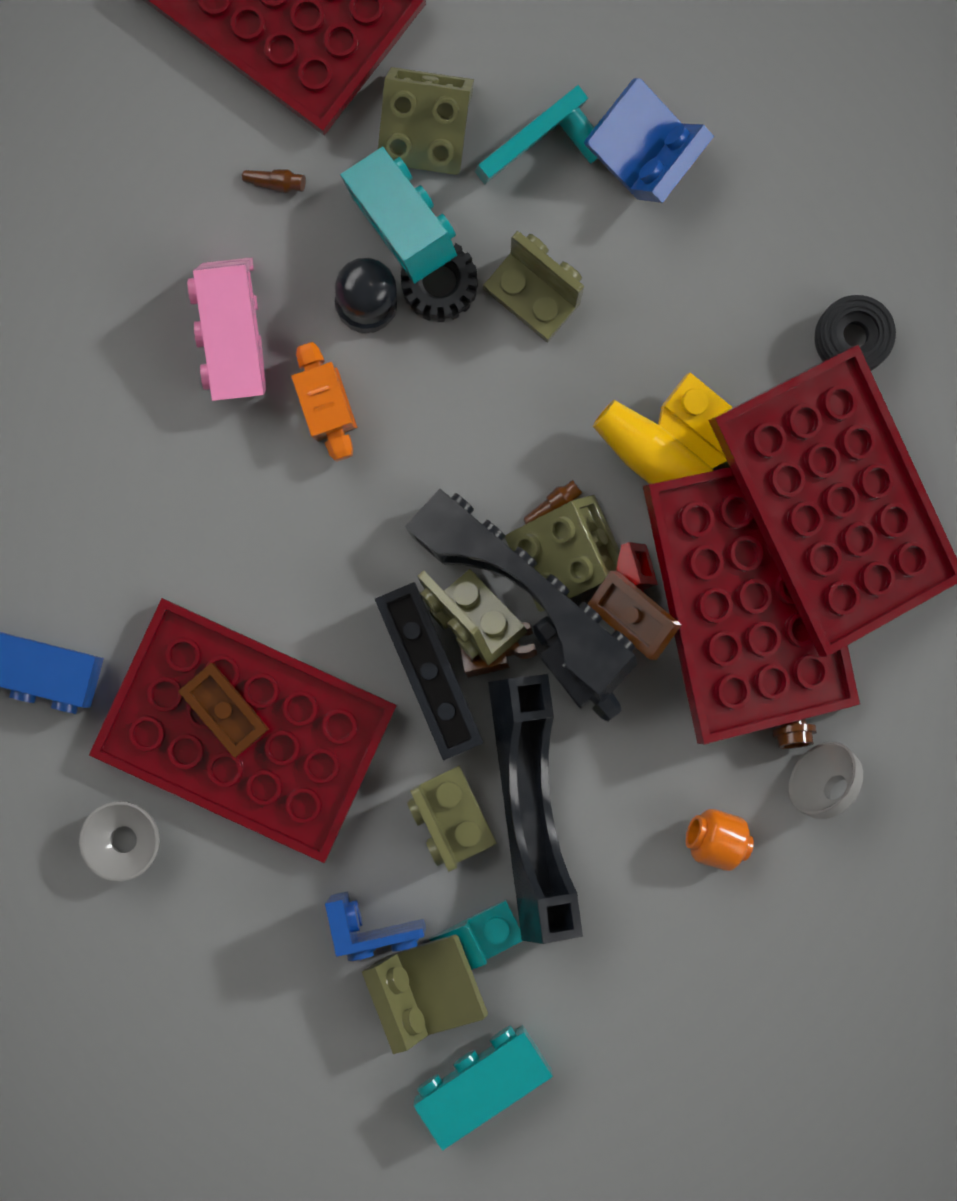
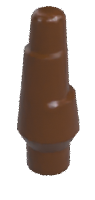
[242,169,306,193]
[524,480,583,524]

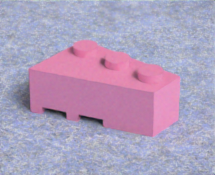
[187,257,267,401]

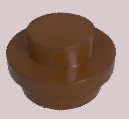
[772,719,817,749]

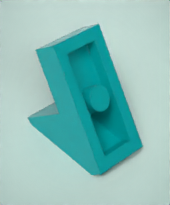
[429,899,522,970]

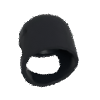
[335,257,397,333]

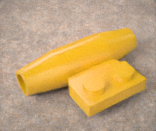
[592,372,733,484]

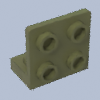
[378,67,474,175]
[483,231,584,343]
[505,495,620,612]
[417,569,527,666]
[407,765,497,872]
[362,935,488,1055]

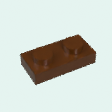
[588,571,682,660]
[178,663,269,758]

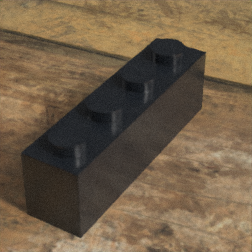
[375,582,484,761]

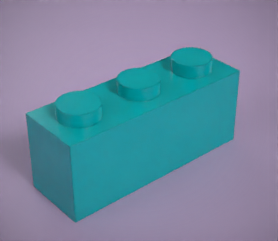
[340,146,458,284]
[413,1025,553,1151]

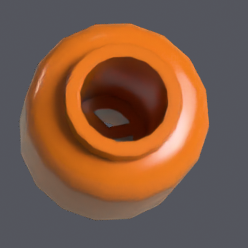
[685,809,754,871]

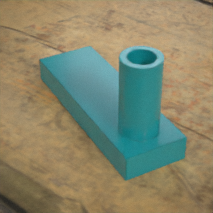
[474,85,598,185]

